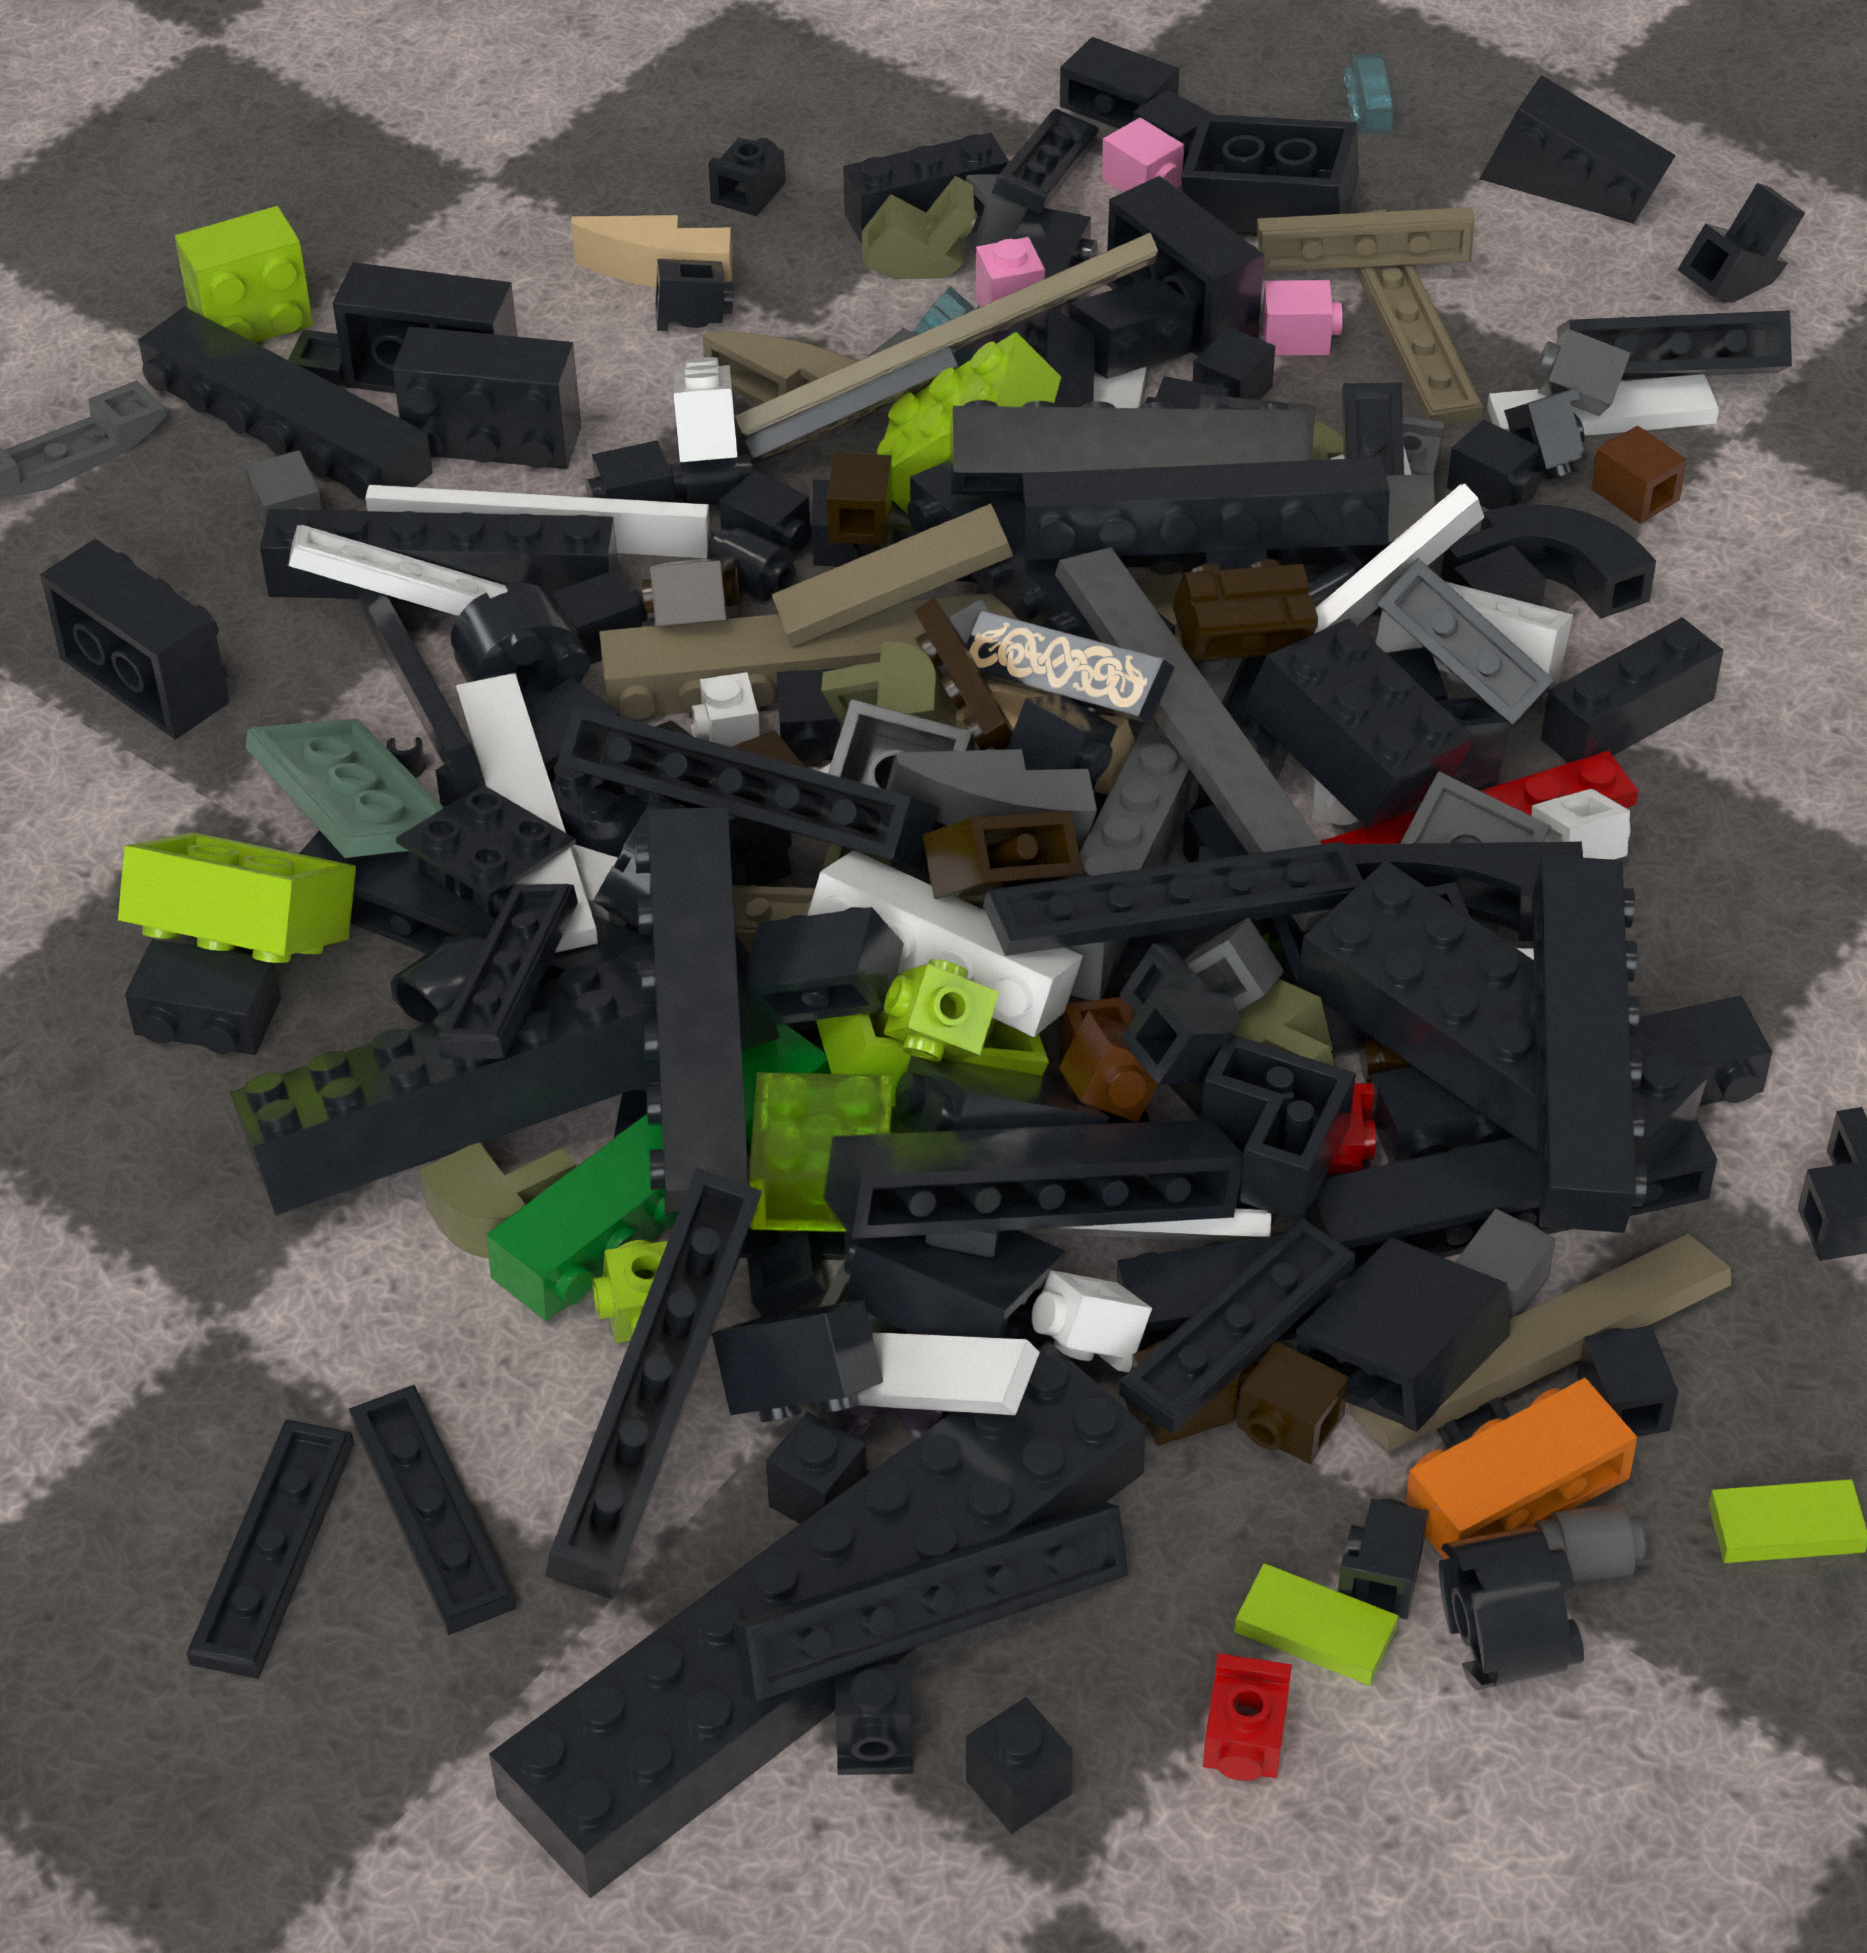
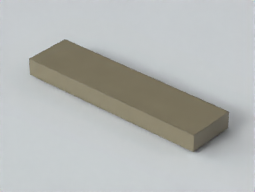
[1257,207,1475,272]
[772,504,1013,647]

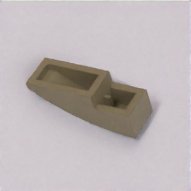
[702,330,860,430]

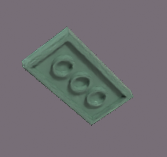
[246,718,444,858]

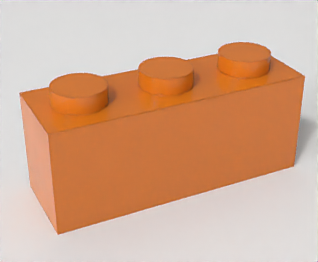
[1406,1378,1637,1559]

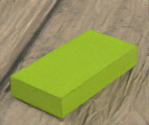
[1708,1479,1867,1563]
[1234,1563,1399,1686]

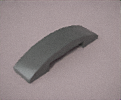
[0,380,167,496]

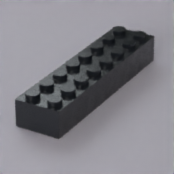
[230,934,780,1215]

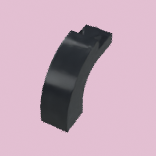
[1441,504,1656,619]

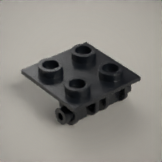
[395,784,576,916]

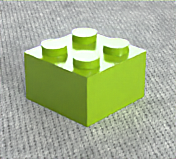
[174,206,313,343]

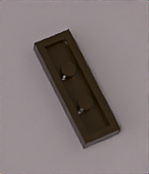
[914,597,1014,750]

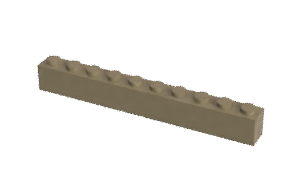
[599,575,1183,720]

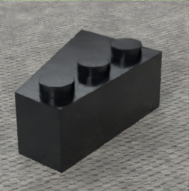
[1479,75,1676,224]

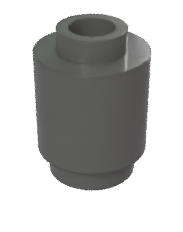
[1534,1504,1646,1583]

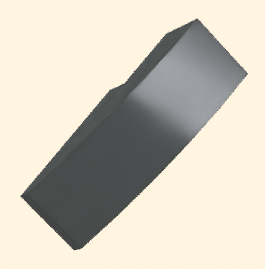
[886,749,1097,847]

